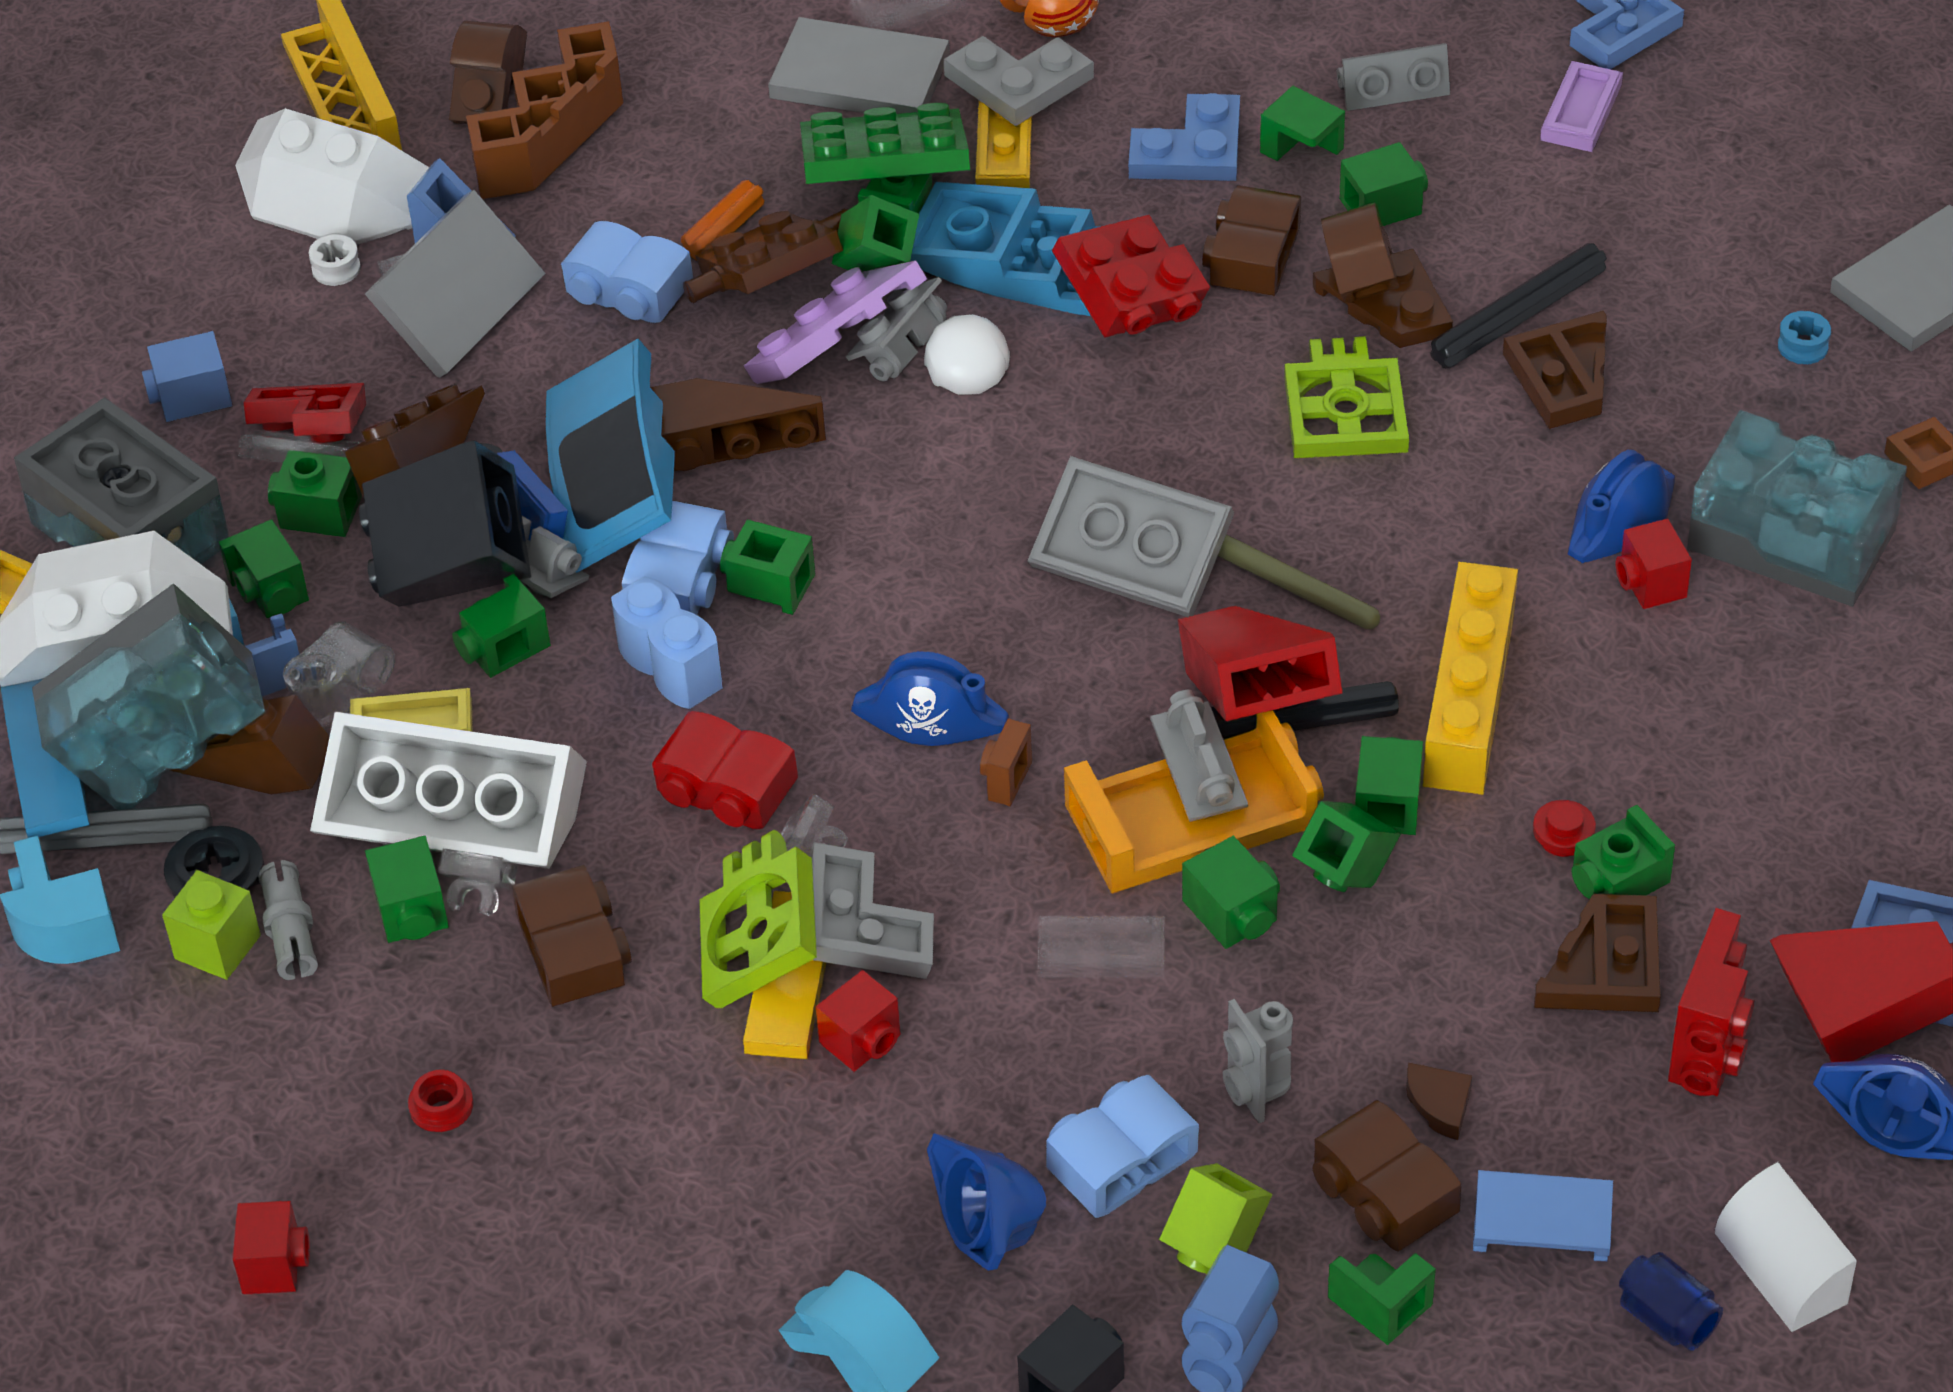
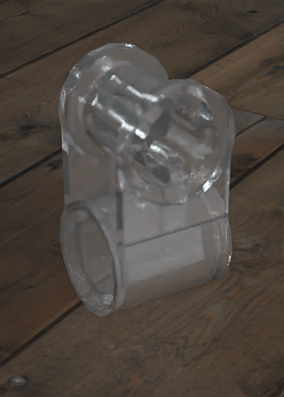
[283,621,395,730]

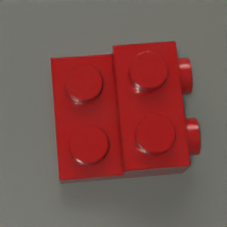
[1052,214,1210,338]
[1668,908,1755,1096]

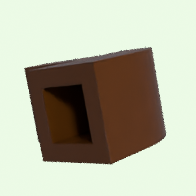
[449,20,527,124]
[1321,202,1400,304]

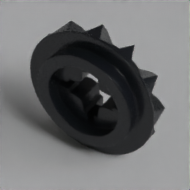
[164,826,265,898]

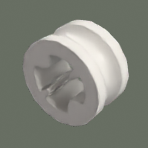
[308,234,361,286]

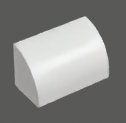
[1715,1162,1857,1332]

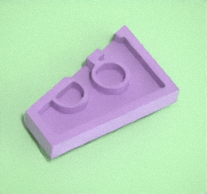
[744,260,927,384]

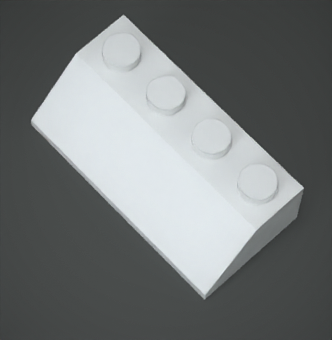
[310,712,587,869]

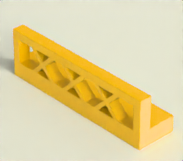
[281,0,402,150]

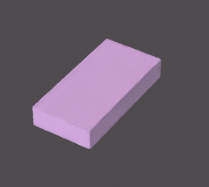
[1540,61,1623,152]

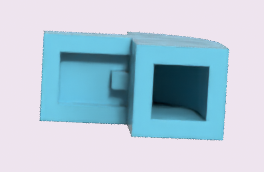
[0,836,120,964]
[779,1270,939,1392]

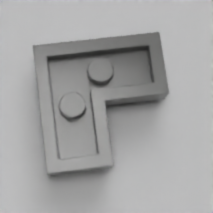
[944,36,1094,126]
[809,842,934,979]

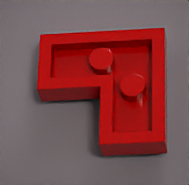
[244,383,366,443]

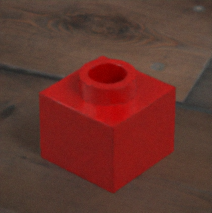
[1615,518,1692,609]
[815,970,901,1072]
[232,1201,310,1294]

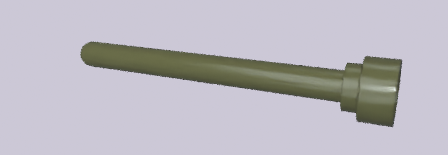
[1218,534,1381,630]

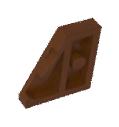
[1313,249,1453,348]
[1503,310,1607,429]
[1534,894,1661,1012]

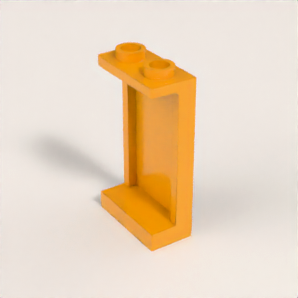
[1064,710,1324,894]

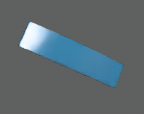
[1,679,90,838]

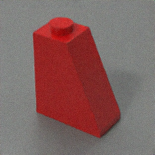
[1178,606,1343,721]
[1770,921,1953,1062]

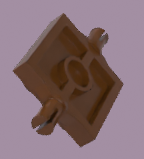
[683,208,848,303]

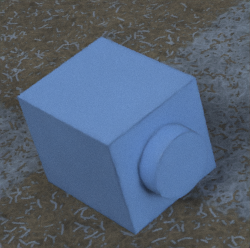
[142,331,232,422]

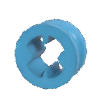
[1778,311,1831,364]

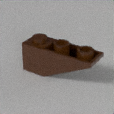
[650,378,826,471]
[344,384,485,497]
[156,695,330,795]

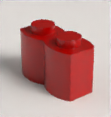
[652,711,798,829]

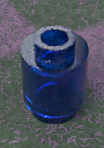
[1619,1252,1723,1351]

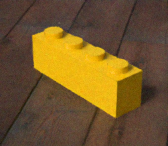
[1423,561,1518,795]

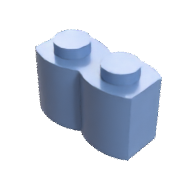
[1182,1245,1279,1392]

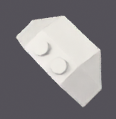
[235,108,429,245]
[0,531,233,687]

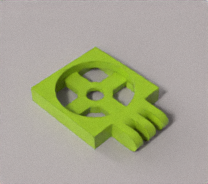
[1284,336,1409,458]
[699,830,817,1008]

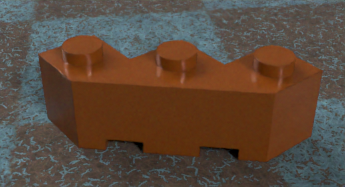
[466,21,623,199]

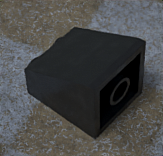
[359,440,531,607]

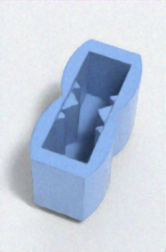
[561,221,693,323]
[622,501,734,615]
[611,576,723,709]
[1046,1075,1199,1218]

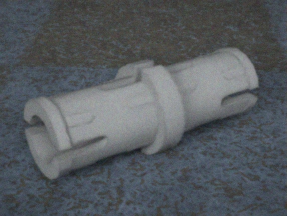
[258,860,318,980]

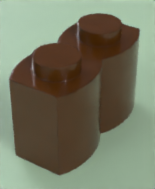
[1202,185,1301,296]
[512,865,632,1007]
[1312,1100,1461,1252]

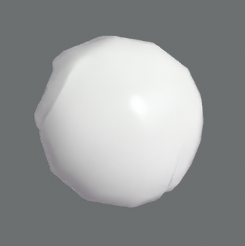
[924,314,1010,395]

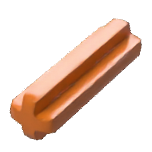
[681,180,764,261]

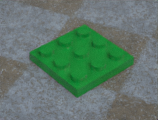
[800,103,970,184]

